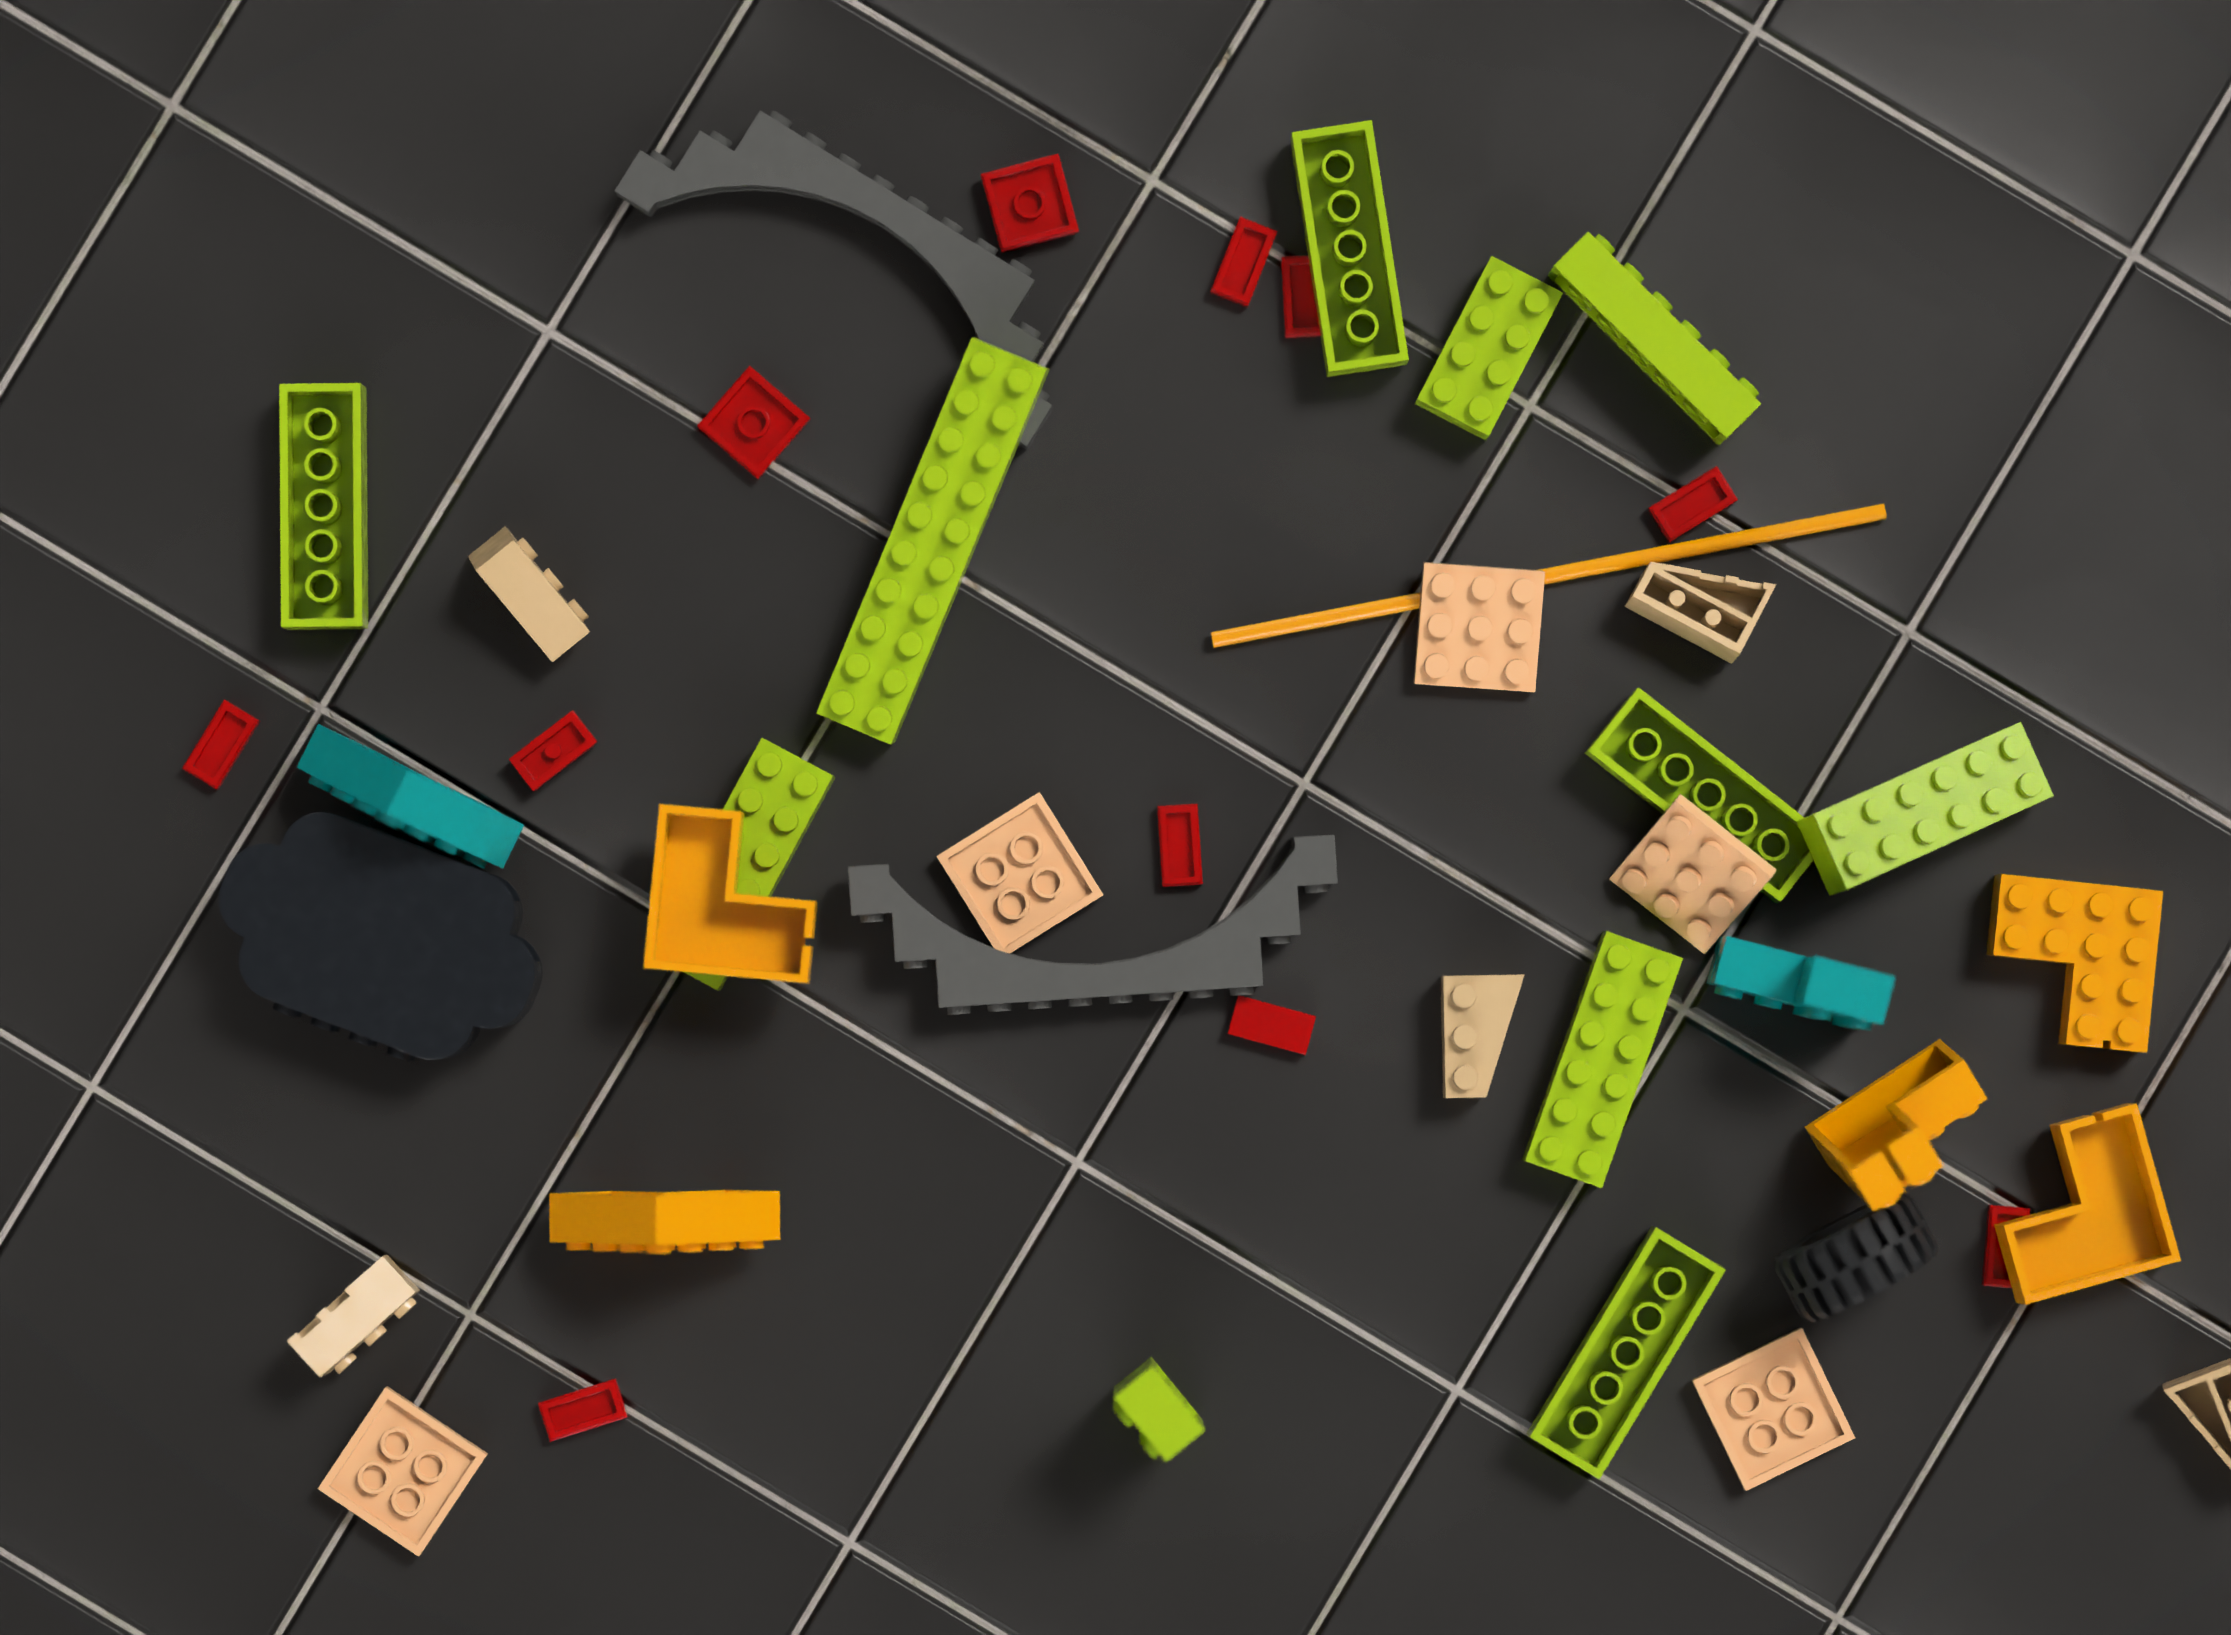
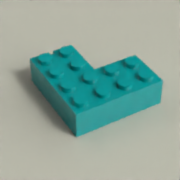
[297,724,524,869]
[1706,936,1895,1031]

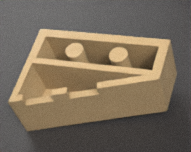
[468,526,590,662]
[1625,562,1776,664]
[1441,975,1524,1098]
[287,1255,420,1377]
[2162,1358,2231,1469]

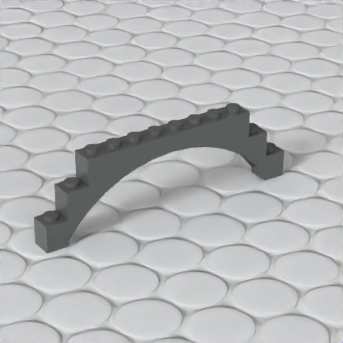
[615,110,1053,450]
[848,834,1338,1015]

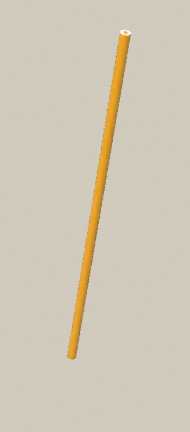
[1211,504,1887,648]

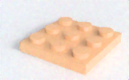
[1413,562,1545,692]
[937,792,1103,953]
[1609,794,1777,954]
[1691,1327,1855,1491]
[318,1386,488,1557]

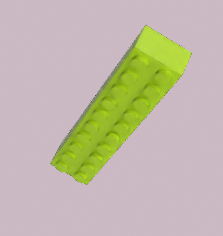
[816,337,1050,745]

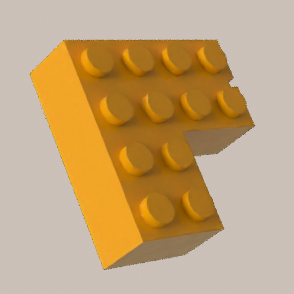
[644,804,818,983]
[1986,874,2163,1053]
[1805,1039,1987,1211]
[1994,1103,2181,1305]
[549,1190,780,1253]

